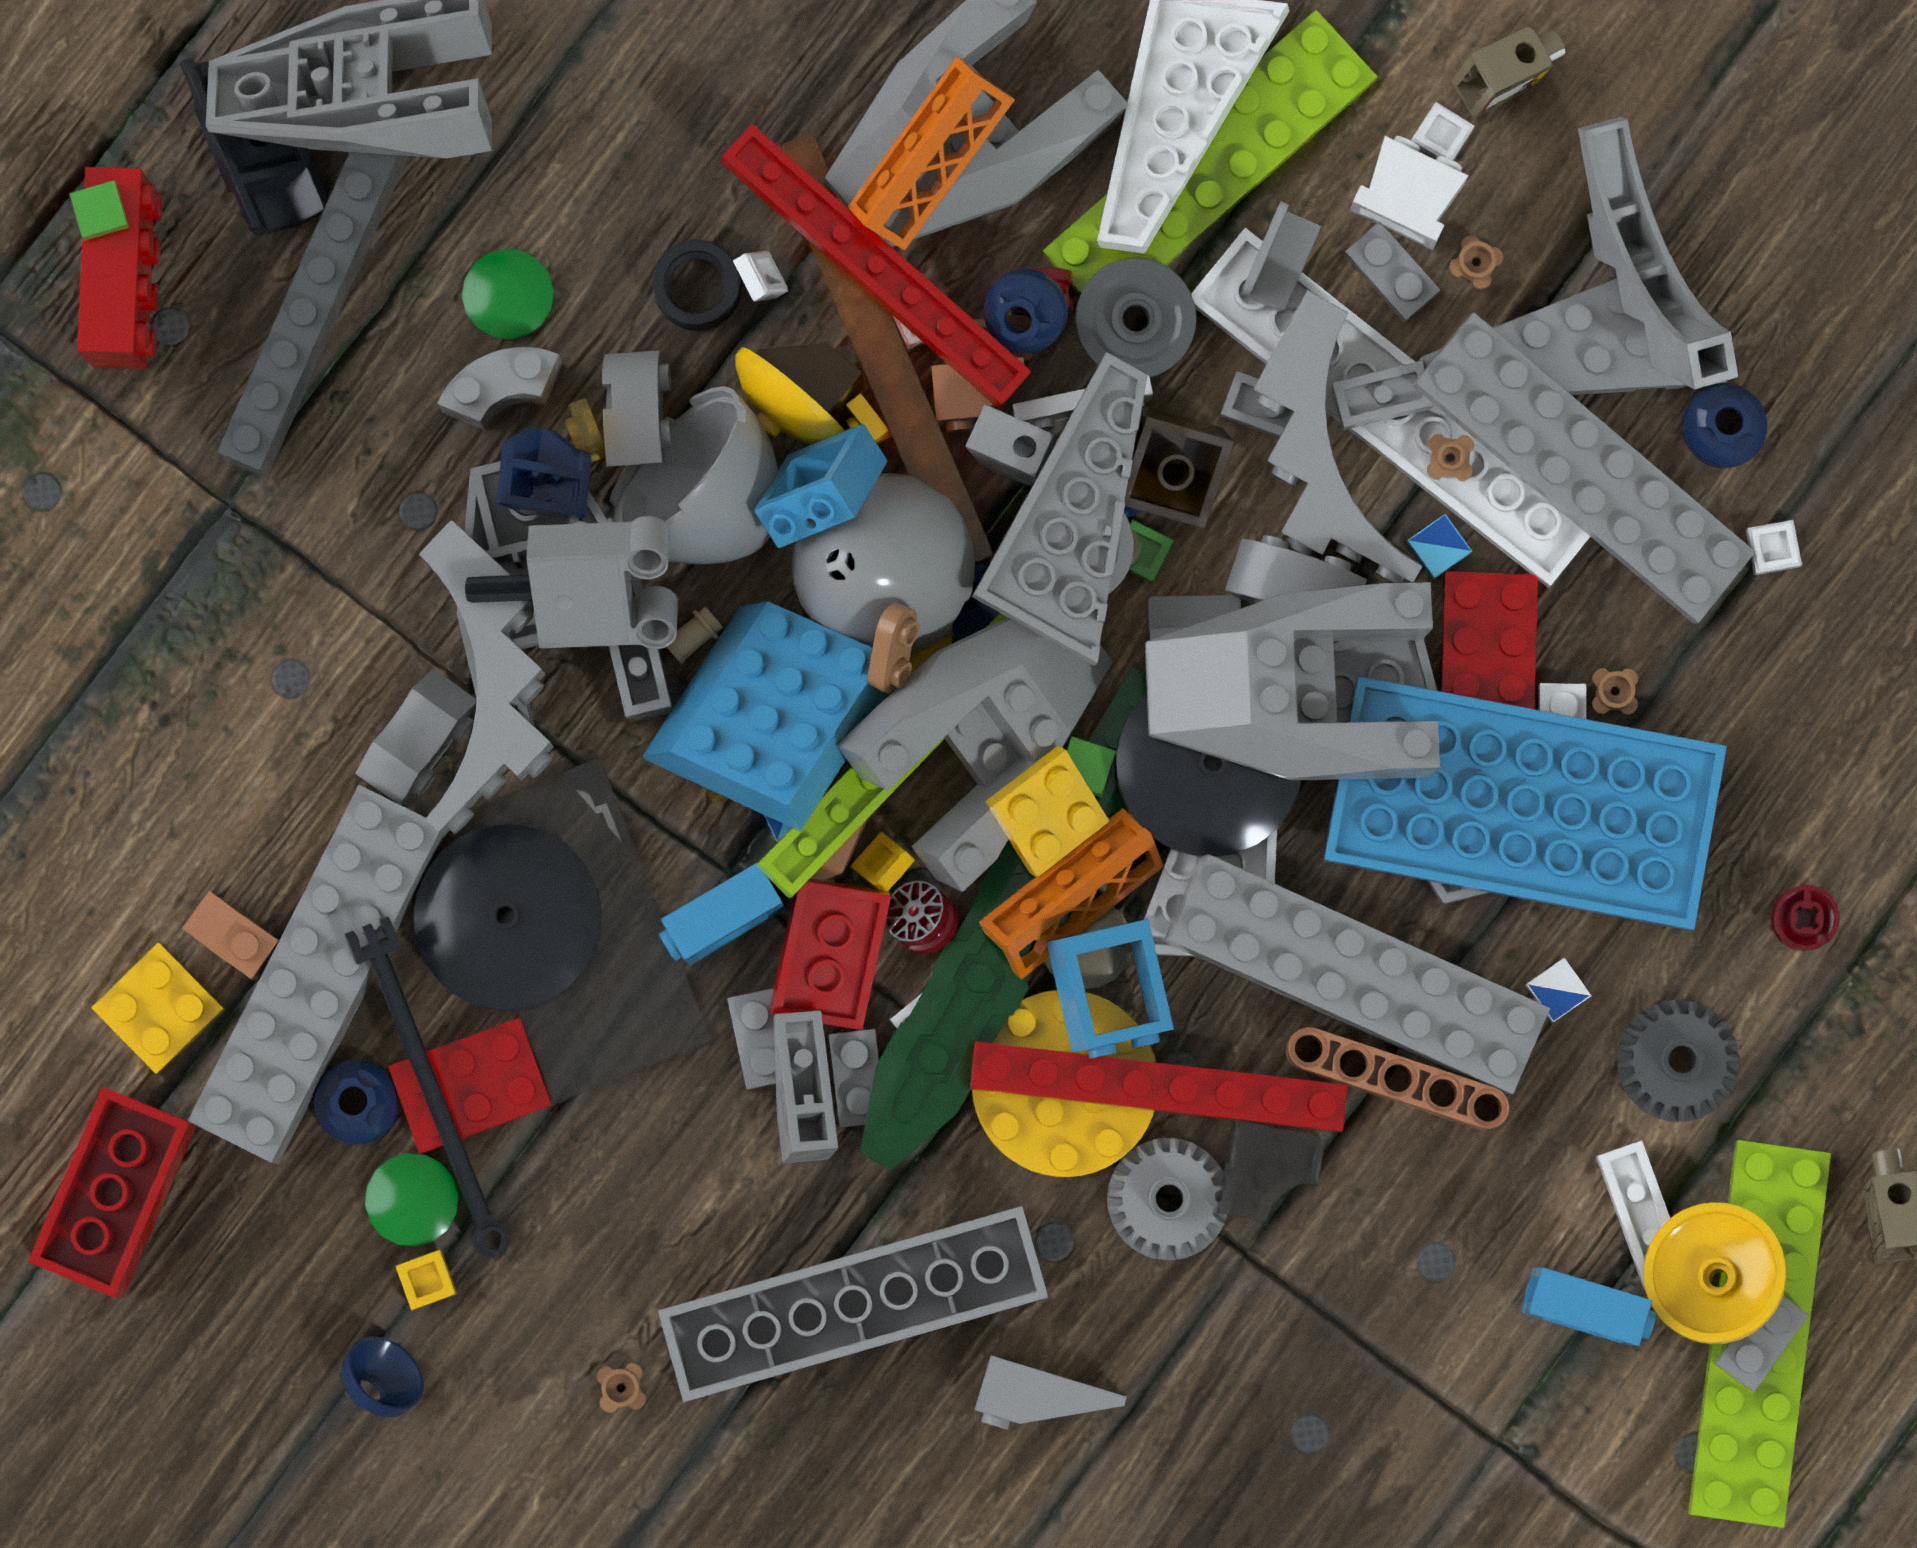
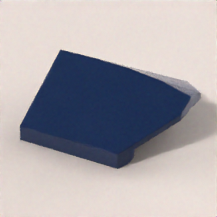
[497,427,592,519]

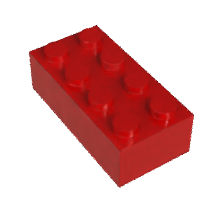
[77,167,162,369]
[28,1087,197,1298]

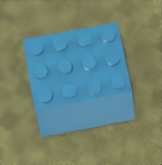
[643,601,887,831]

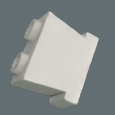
[1350,136,1468,250]

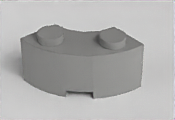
[437,347,563,430]
[602,350,672,467]
[1225,535,1367,604]
[355,669,476,805]

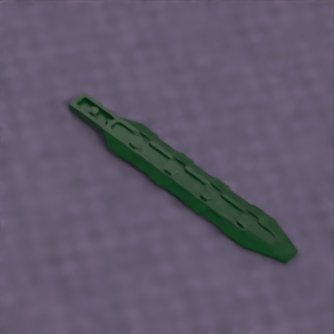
[860,666,1147,1171]

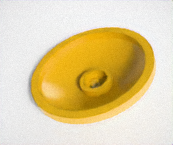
[735,347,844,445]
[1643,1202,1787,1344]

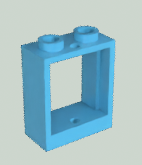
[754,423,887,548]
[659,862,786,966]
[1046,919,1174,1059]
[1520,1267,1656,1346]

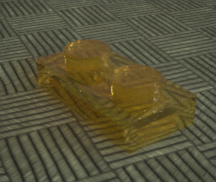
[565,398,606,462]

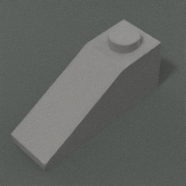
[774,1010,838,1164]
[975,1355,1127,1430]

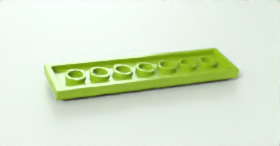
[1042,10,1378,295]
[1688,1140,1831,1528]

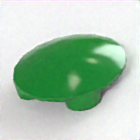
[462,249,555,342]
[365,1153,460,1247]

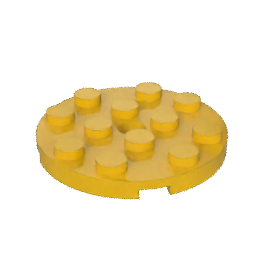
[972,990,1156,1177]

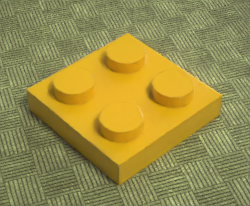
[985,745,1110,878]
[91,942,226,1075]

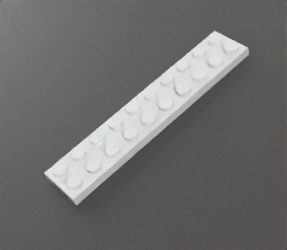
[1191,228,1590,588]

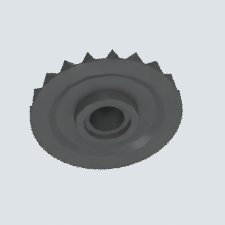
[1075,258,1196,377]
[1617,1000,1740,1122]

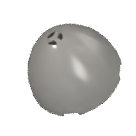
[607,386,779,565]
[792,473,975,656]

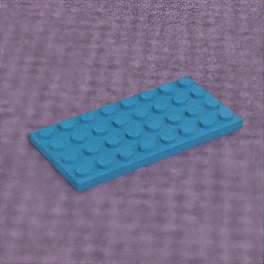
[1323,676,1727,931]

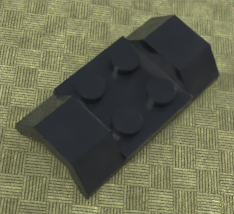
[180,58,329,236]

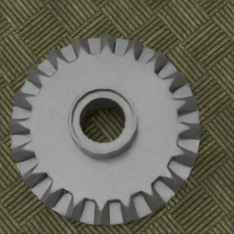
[1107,1138,1229,1260]

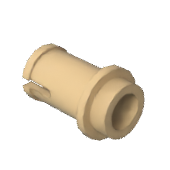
[667,606,723,664]

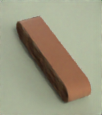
[1285,1027,1509,1130]

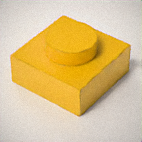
[845,394,890,446]
[850,832,915,891]
[396,1250,457,1310]

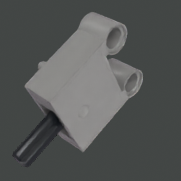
[465,516,678,649]

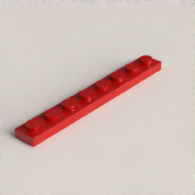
[719,124,1032,409]
[969,1042,1348,1132]

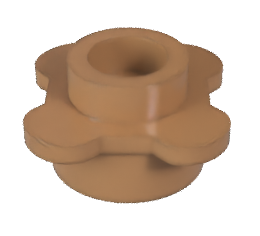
[1449,235,1503,289]
[1427,434,1474,481]
[1592,668,1638,715]
[597,1363,646,1413]

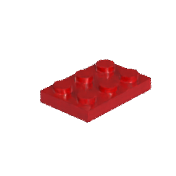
[1440,571,1538,709]
[769,878,891,1030]
[388,1017,553,1154]

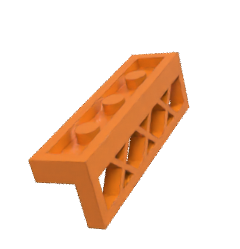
[847,56,1015,251]
[979,808,1164,980]

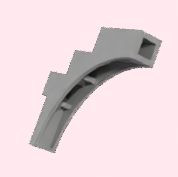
[1578,116,1739,389]
[1254,290,1422,583]
[419,520,554,836]

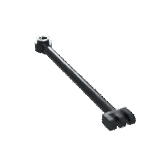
[344,916,510,1258]

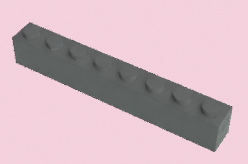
[217,152,409,479]

